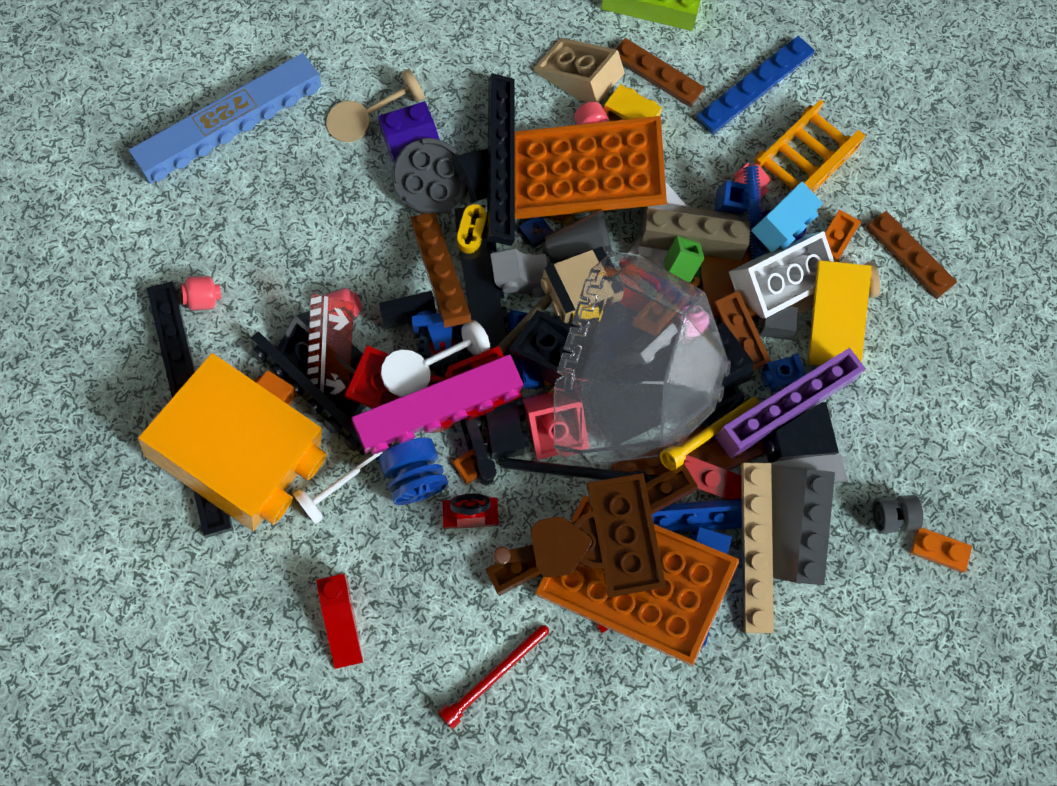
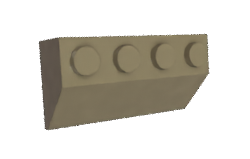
[640,203,750,261]

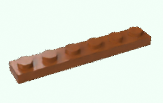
[410,213,471,328]

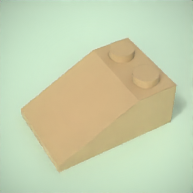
[533,38,625,103]

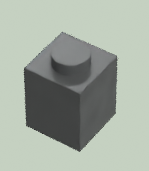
[756,306,798,340]

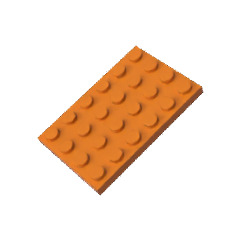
[515,116,667,219]
[535,495,739,667]

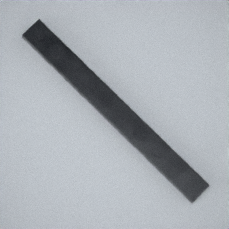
[147,281,233,538]

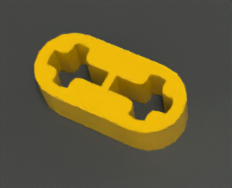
[457,204,487,254]

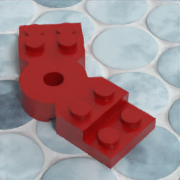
[345,345,521,433]

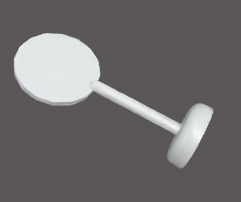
[381,320,490,397]
[293,441,396,525]

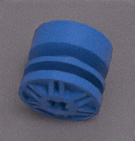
[378,438,448,505]

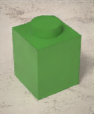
[664,236,704,282]

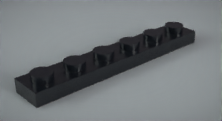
[251,331,365,456]

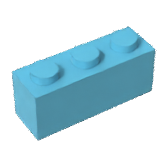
[751,181,823,253]

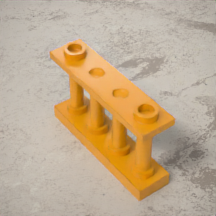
[754,99,866,193]

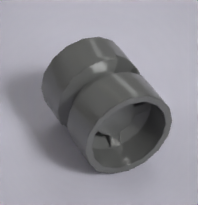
[872,494,924,534]

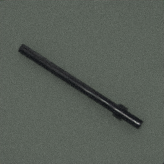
[503,458,658,483]

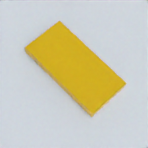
[807,260,872,366]

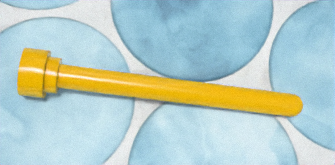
[660,397,759,471]

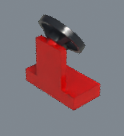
[442,493,499,529]

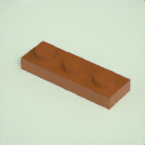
[713,290,771,371]

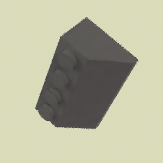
[771,465,835,585]

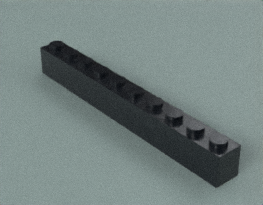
[454,205,529,460]

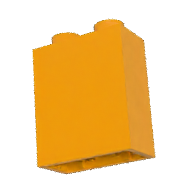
[138,353,327,532]

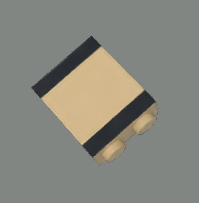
[540,246,624,323]

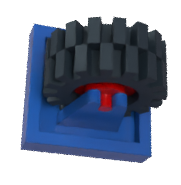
[412,310,467,374]

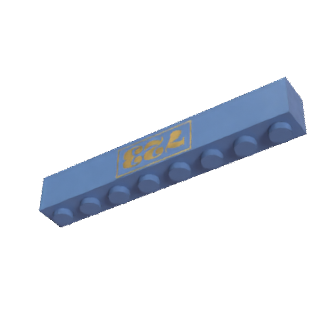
[129,53,322,184]

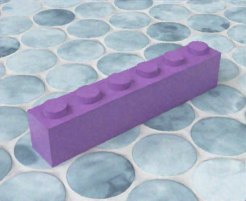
[715,348,866,459]

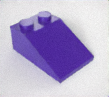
[378,101,440,164]

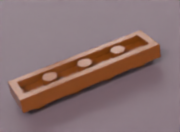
[616,38,705,108]
[866,211,957,299]

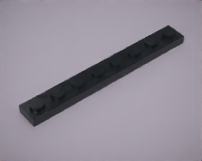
[487,73,515,246]

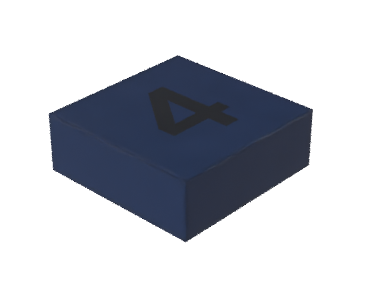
[519,217,554,249]

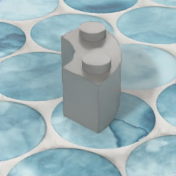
[491,249,549,297]

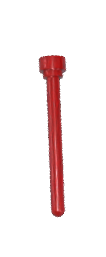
[437,625,549,730]

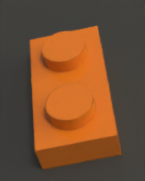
[825,209,861,262]
[910,528,972,573]

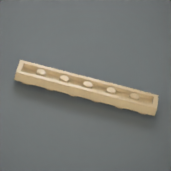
[741,463,774,633]

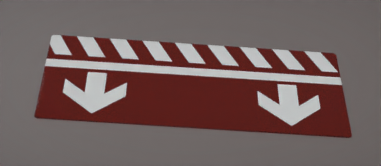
[308,293,354,406]

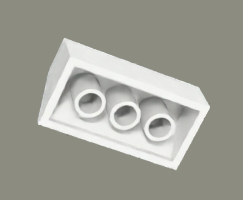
[729,231,834,318]

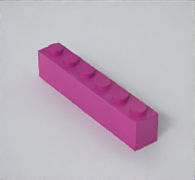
[352,355,524,455]

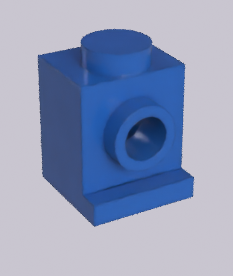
[762,353,806,393]

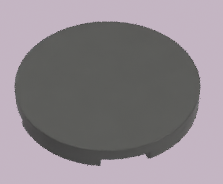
[392,138,467,215]

